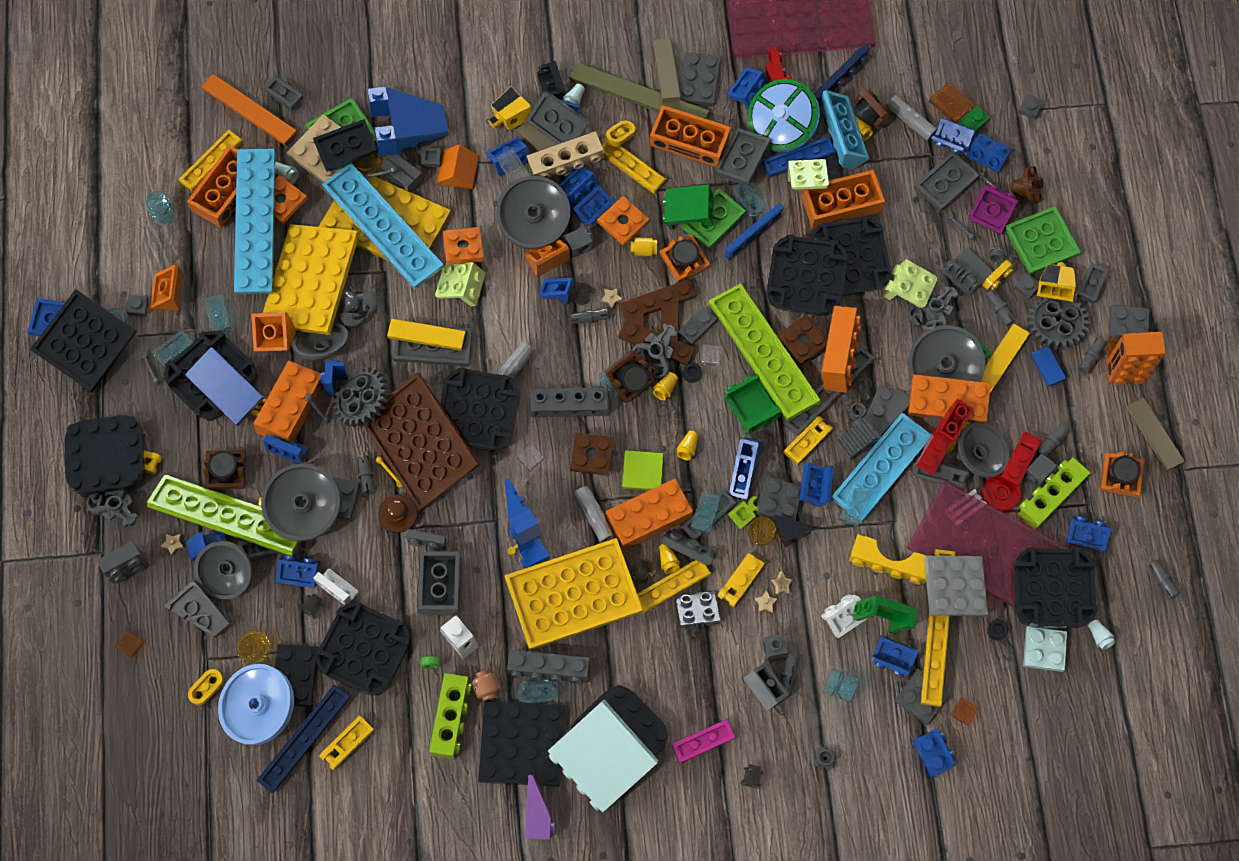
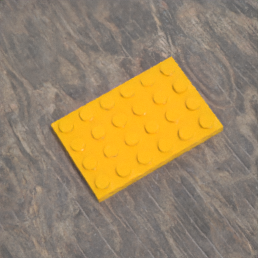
[319,169,451,261]
[263,224,360,335]
[504,538,643,650]

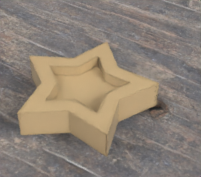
[601,288,622,308]
[161,534,184,556]
[771,572,792,594]
[754,591,777,613]

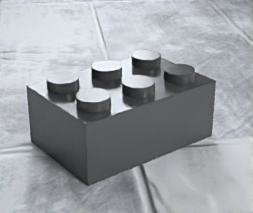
[418,552,461,615]

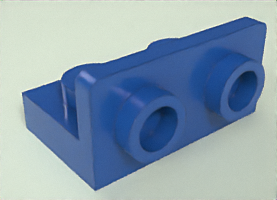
[727,67,768,109]
[486,136,530,176]
[559,167,599,208]
[263,435,308,464]
[1066,515,1111,551]
[275,554,321,588]
[912,728,956,778]

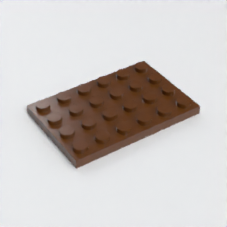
[363,373,480,511]

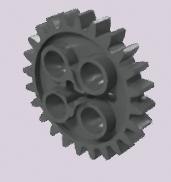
[1027,297,1090,350]
[333,367,390,428]

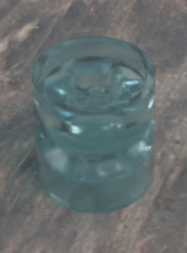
[145,191,175,224]
[824,668,860,703]

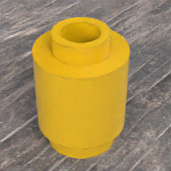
[631,238,657,256]

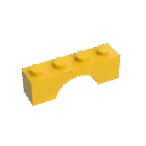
[849,534,926,585]

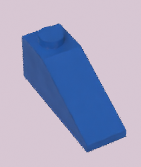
[729,437,764,499]

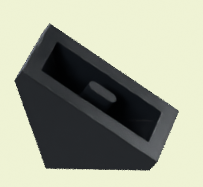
[772,515,812,547]

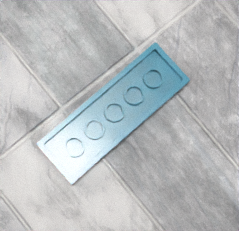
[831,413,931,523]

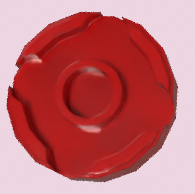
[982,474,1022,512]

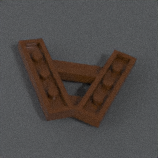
[618,279,696,366]

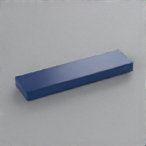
[762,137,836,178]
[724,203,783,260]

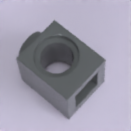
[564,227,594,258]
[1024,453,1057,487]
[762,634,788,662]

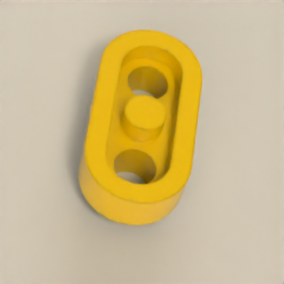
[605,120,636,147]
[982,260,1013,291]
[188,669,224,706]

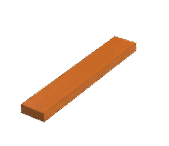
[201,74,297,146]

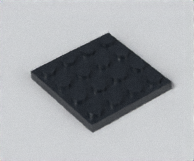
[30,289,137,393]
[478,701,565,787]

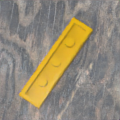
[178,130,243,192]
[602,142,666,194]
[387,319,466,351]
[637,560,711,614]

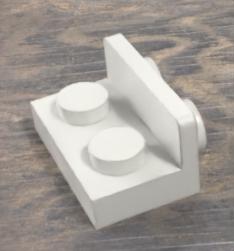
[313,569,359,605]
[821,594,868,638]

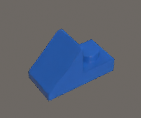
[539,278,574,305]
[186,532,227,561]

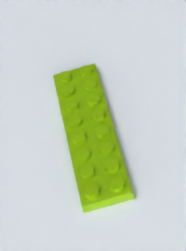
[708,283,820,421]
[147,475,300,556]

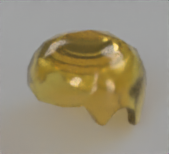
[354,153,383,175]
[748,517,777,547]

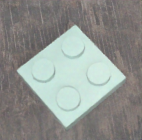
[1023,626,1067,672]

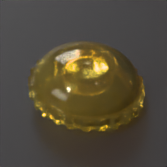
[236,630,270,664]

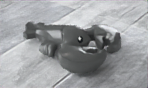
[337,286,378,329]
[908,287,959,331]
[632,323,678,378]
[86,490,138,527]

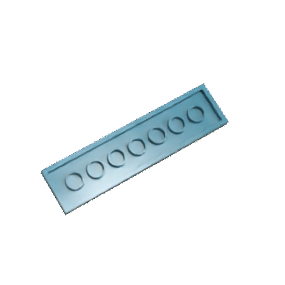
[234,149,276,294]
[322,163,444,289]

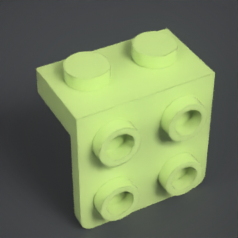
[787,159,829,190]
[884,259,937,308]
[435,262,486,306]

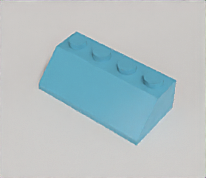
[821,90,869,170]

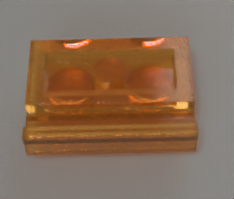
[929,82,974,123]

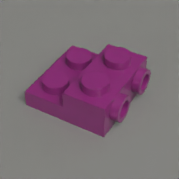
[968,184,1018,235]

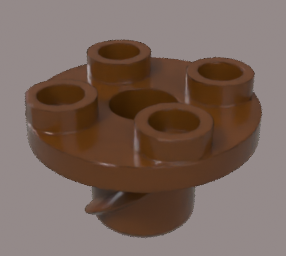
[1012,166,1044,203]
[378,495,418,533]

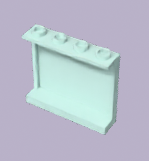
[548,700,659,813]

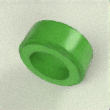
[420,656,441,669]

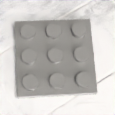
[924,556,988,616]

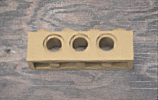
[527,131,604,179]

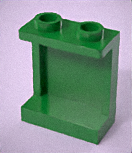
[663,184,714,229]
[725,374,782,435]
[853,595,918,634]

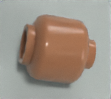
[472,670,501,701]

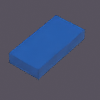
[1031,347,1066,387]

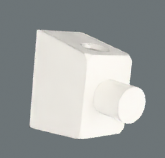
[440,616,479,660]

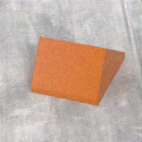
[437,144,479,189]
[523,239,570,277]
[150,265,184,311]
[251,312,297,351]

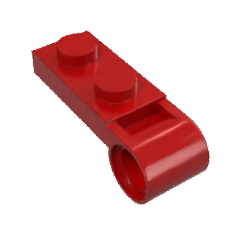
[1000,431,1042,487]

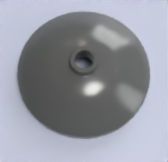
[292,322,349,360]
[958,422,1009,478]
[194,541,252,599]

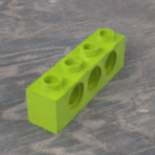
[1018,457,1090,531]
[429,673,472,760]

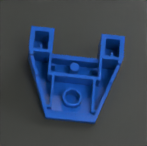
[367,87,448,156]
[505,479,551,569]

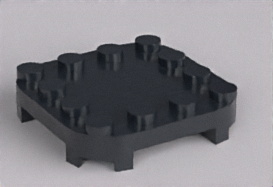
[810,216,892,296]
[767,234,848,316]
[164,330,258,421]
[440,368,520,451]
[65,416,146,497]
[1013,547,1098,628]
[315,601,410,696]
[570,685,668,756]

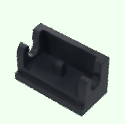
[537,60,566,100]

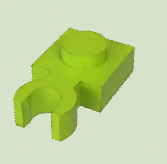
[728,496,757,529]

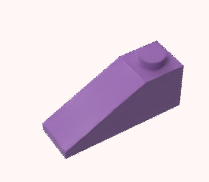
[525,774,555,839]

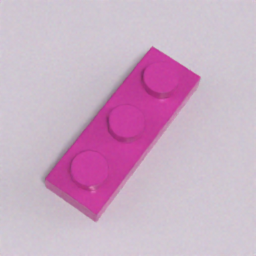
[671,719,735,764]

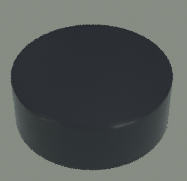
[683,363,702,383]
[987,619,1008,640]

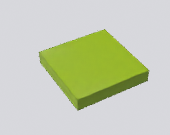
[622,450,663,491]

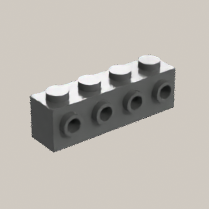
[531,386,608,417]
[507,650,590,684]

